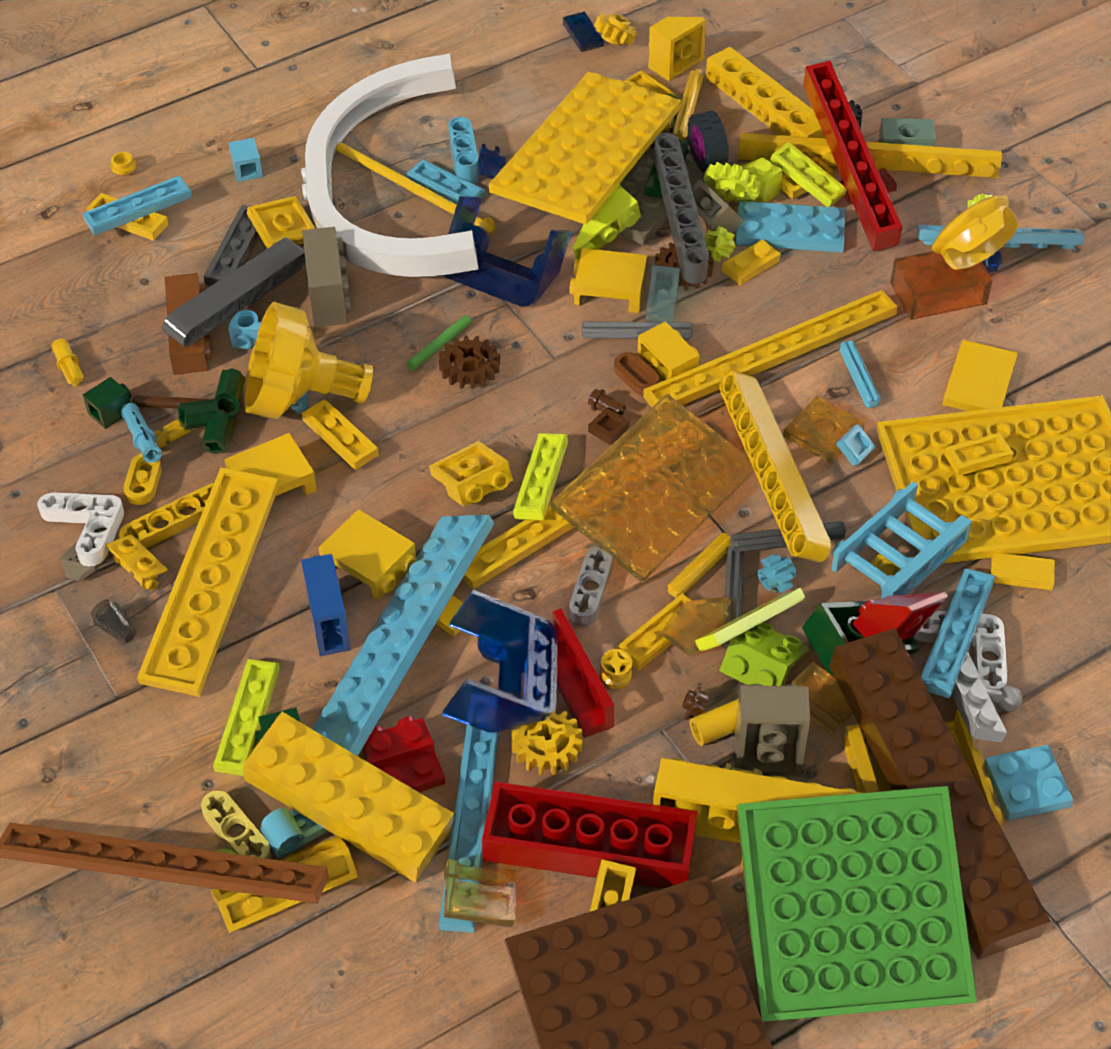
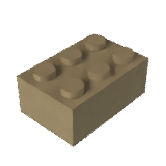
[302,227,352,327]
[734,684,810,776]

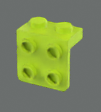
[719,622,809,686]

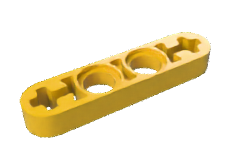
[119,483,214,548]

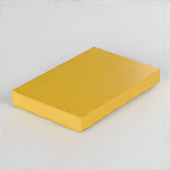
[942,339,1018,411]

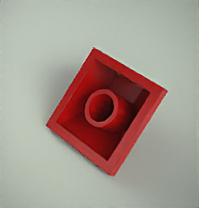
[853,592,948,642]

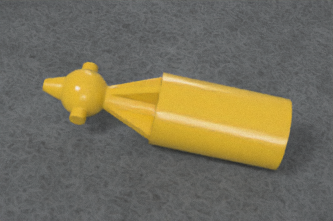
[689,699,739,746]

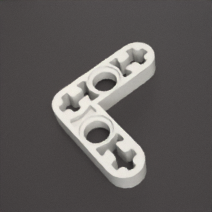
[37,492,125,566]
[914,611,1007,690]

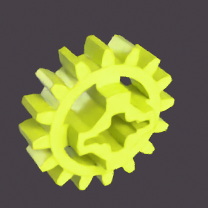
[703,162,761,203]

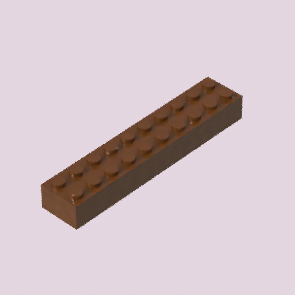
[829,628,1051,960]

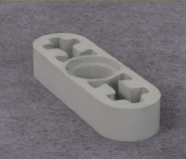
[569,546,613,626]

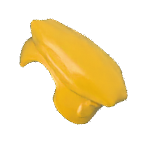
[931,195,1019,271]

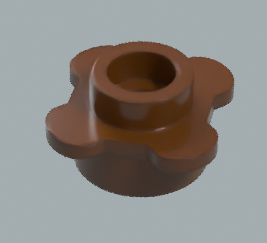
[682,683,709,720]

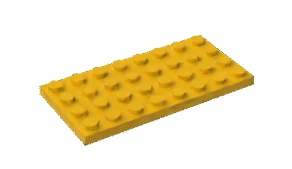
[489,72,681,225]

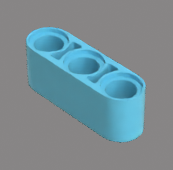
[448,117,479,184]

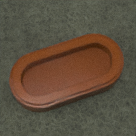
[614,352,660,396]

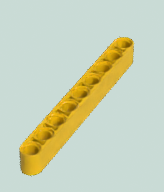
[719,370,831,562]

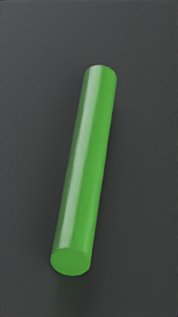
[406,315,471,371]

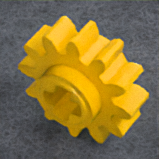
[594,13,638,45]

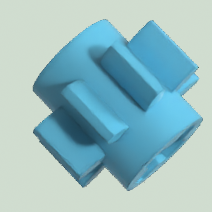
[758,554,797,593]

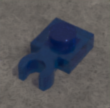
[478,144,507,179]

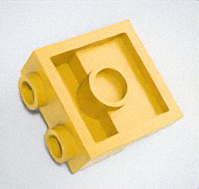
[429,441,513,506]

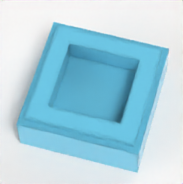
[835,424,876,466]

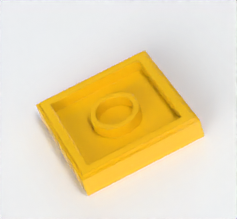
[247,196,316,249]

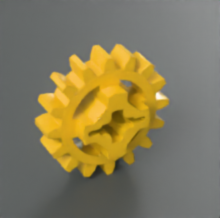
[512,707,583,775]

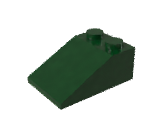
[802,601,920,677]

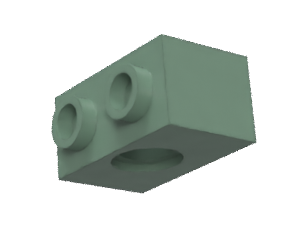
[879,118,936,146]

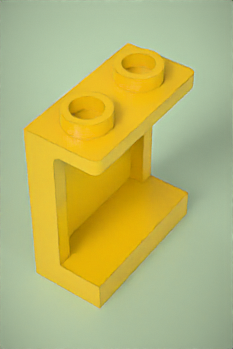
[569,248,647,313]
[224,433,317,496]
[318,509,417,600]

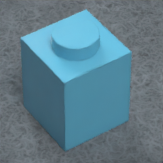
[228,138,263,182]

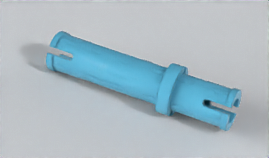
[121,403,162,463]

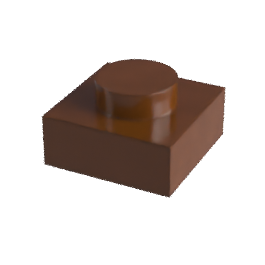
[588,407,629,446]

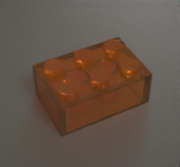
[890,251,993,320]

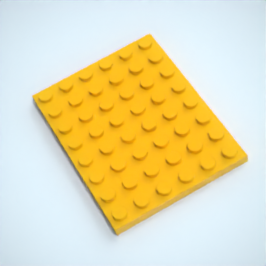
[876,395,1111,564]

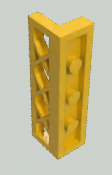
[210,836,358,933]

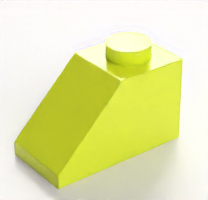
[740,157,782,203]

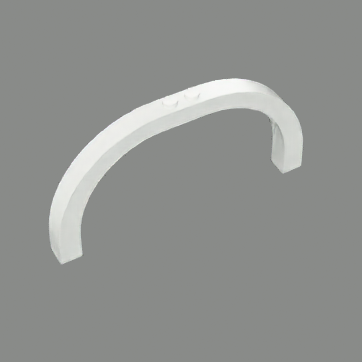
[301,53,479,277]

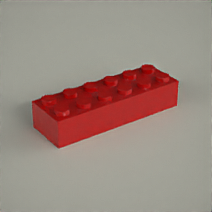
[481,781,698,888]

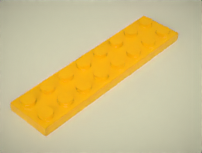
[137,467,280,697]

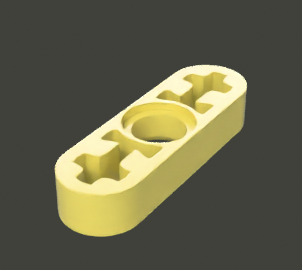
[201,790,272,859]

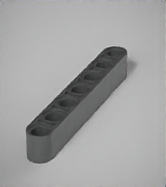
[654,133,709,284]
[162,237,306,347]

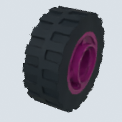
[687,110,729,172]

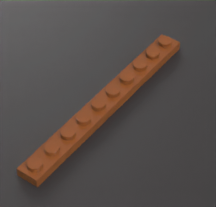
[0,822,329,904]

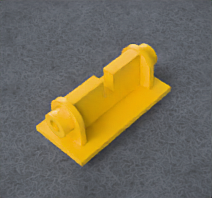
[106,535,168,591]

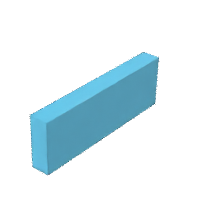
[407,159,485,211]

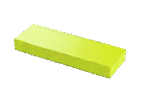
[770,141,847,207]

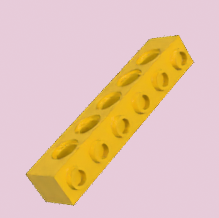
[706,47,825,139]

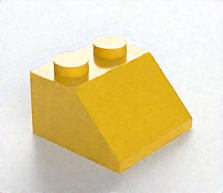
[648,16,706,81]

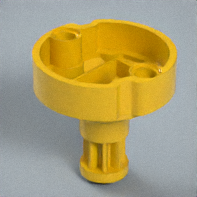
[244,302,373,420]

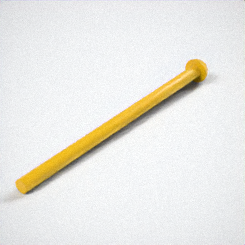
[335,142,496,237]

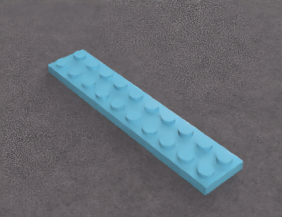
[312,515,494,756]

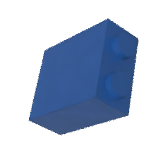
[301,554,351,656]

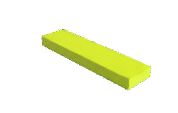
[513,433,568,520]
[695,588,805,651]
[213,659,280,776]

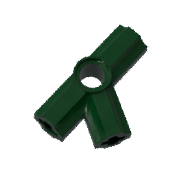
[178,368,246,454]

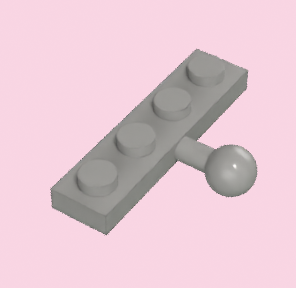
[952,652,1022,742]

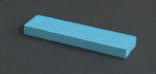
[82,175,192,236]

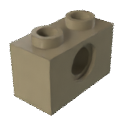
[692,179,744,233]

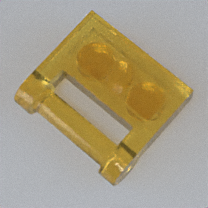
[444,859,516,928]

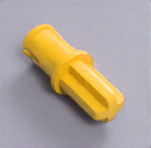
[51,339,84,386]

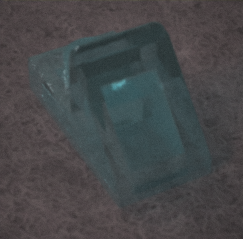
[645,265,680,322]

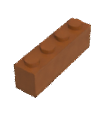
[165,273,212,375]

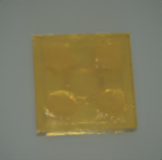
[783,396,865,464]

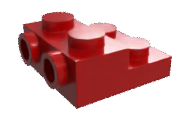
[362,716,446,792]

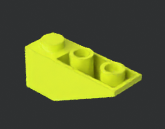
[572,184,641,259]

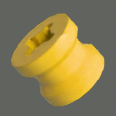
[600,649,633,690]

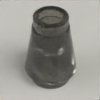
[91,599,137,644]

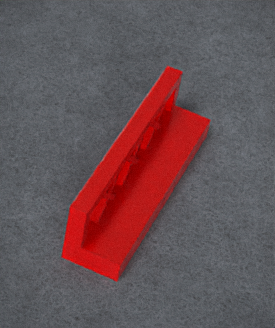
[533,608,614,738]

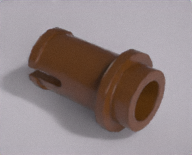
[588,389,627,416]

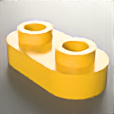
[123,453,162,505]

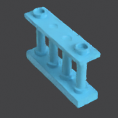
[831,482,972,598]

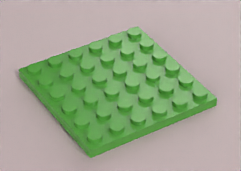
[736,786,977,1022]

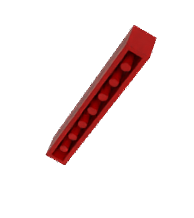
[803,60,902,252]

